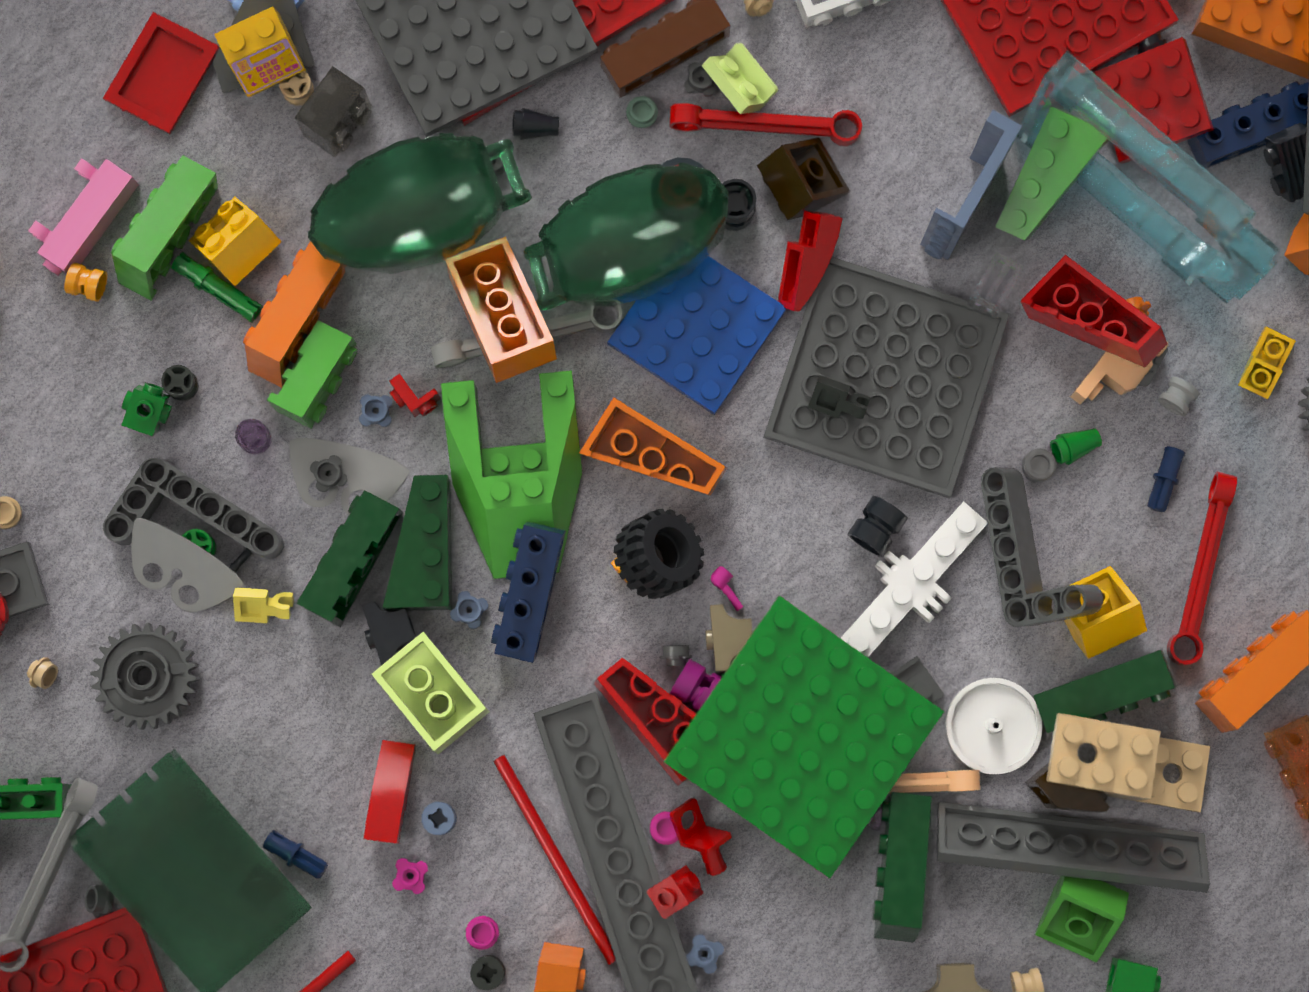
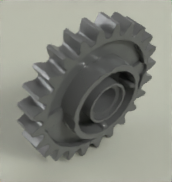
[90,623,199,730]

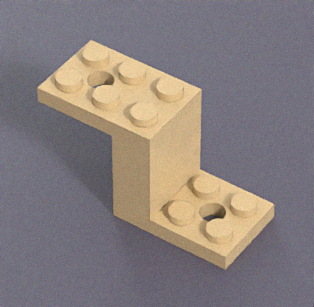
[1046,713,1210,812]

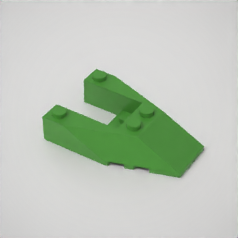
[441,370,582,579]

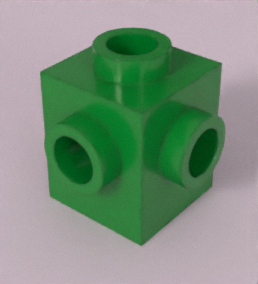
[121,383,172,437]

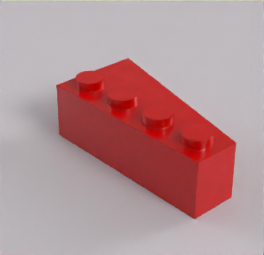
[1020,254,1167,368]
[594,657,696,786]

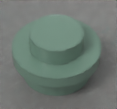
[626,96,658,128]

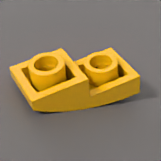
[1238,327,1296,399]

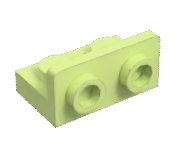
[702,43,778,114]

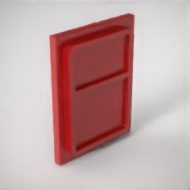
[103,12,220,135]

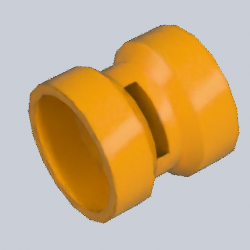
[64,262,107,302]

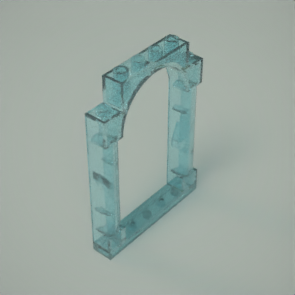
[1017,51,1280,304]

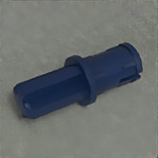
[1147,446,1186,512]
[263,830,328,879]

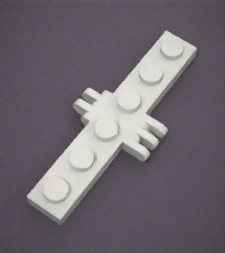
[841,501,988,657]

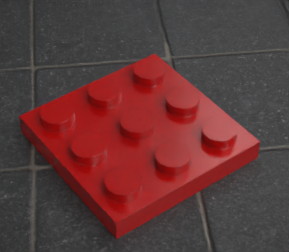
[1091,37,1214,164]

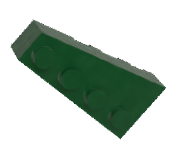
[296,490,403,628]

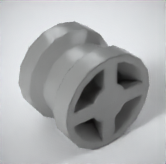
[1158,377,1200,417]

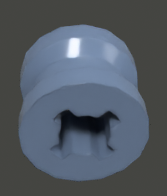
[421,802,457,835]

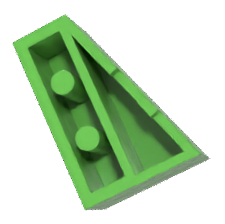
[267,320,358,429]

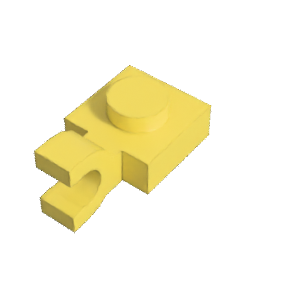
[233,588,294,623]

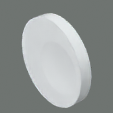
[945,678,1042,775]

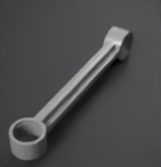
[430,298,622,368]
[0,778,98,972]

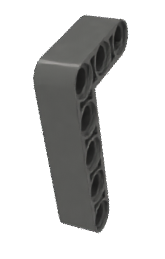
[103,457,284,559]
[981,467,1103,627]

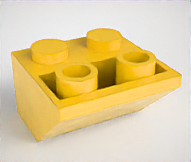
[188,197,282,286]

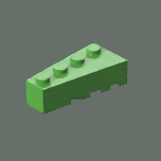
[995,106,1114,241]
[111,155,218,301]

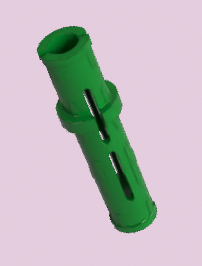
[171,252,263,323]

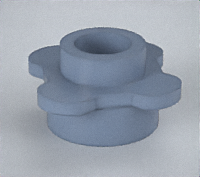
[359,394,393,427]
[450,591,488,629]
[686,934,724,974]

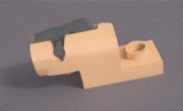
[1070,342,1169,405]

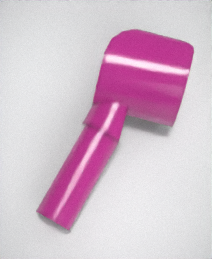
[710,566,743,611]

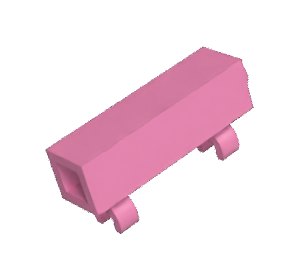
[28,159,139,276]

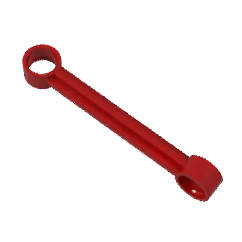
[669,103,862,146]
[1166,471,1237,665]

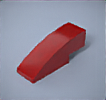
[778,210,843,312]
[363,740,416,844]

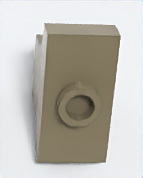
[705,604,752,674]
[924,963,993,992]

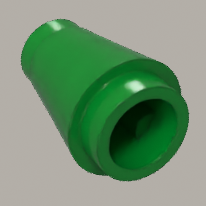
[1050,428,1102,465]

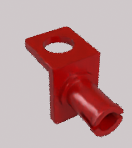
[670,798,732,876]

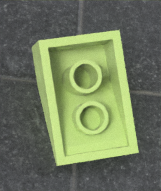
[372,632,489,754]

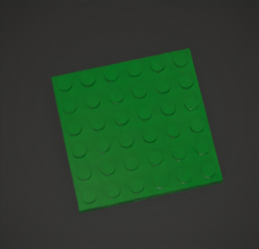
[663,596,944,878]

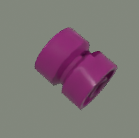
[669,659,721,712]

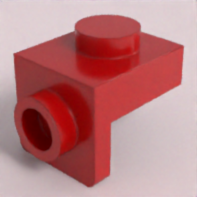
[389,373,441,417]
[647,865,704,919]

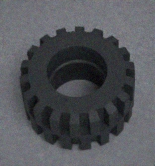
[613,509,704,599]

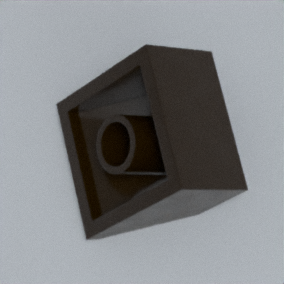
[757,137,850,220]

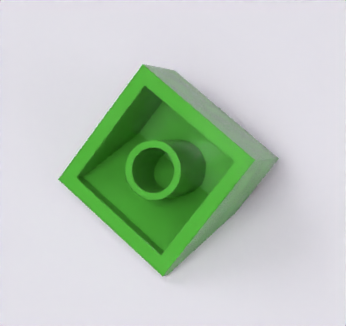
[1035,876,1129,963]

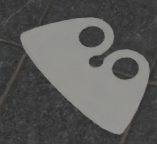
[289,438,409,515]
[131,518,244,612]

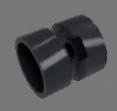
[714,179,757,231]
[847,495,908,557]

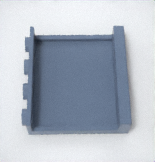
[920,110,1022,260]

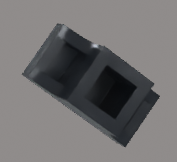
[362,601,417,666]

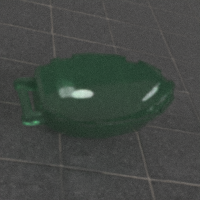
[308,133,532,274]
[523,163,729,310]

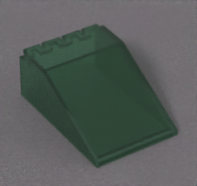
[70,749,312,992]

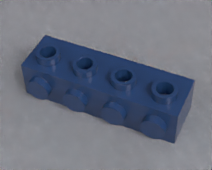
[1187,81,1309,171]
[491,522,566,663]

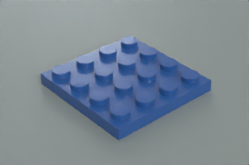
[607,237,787,415]

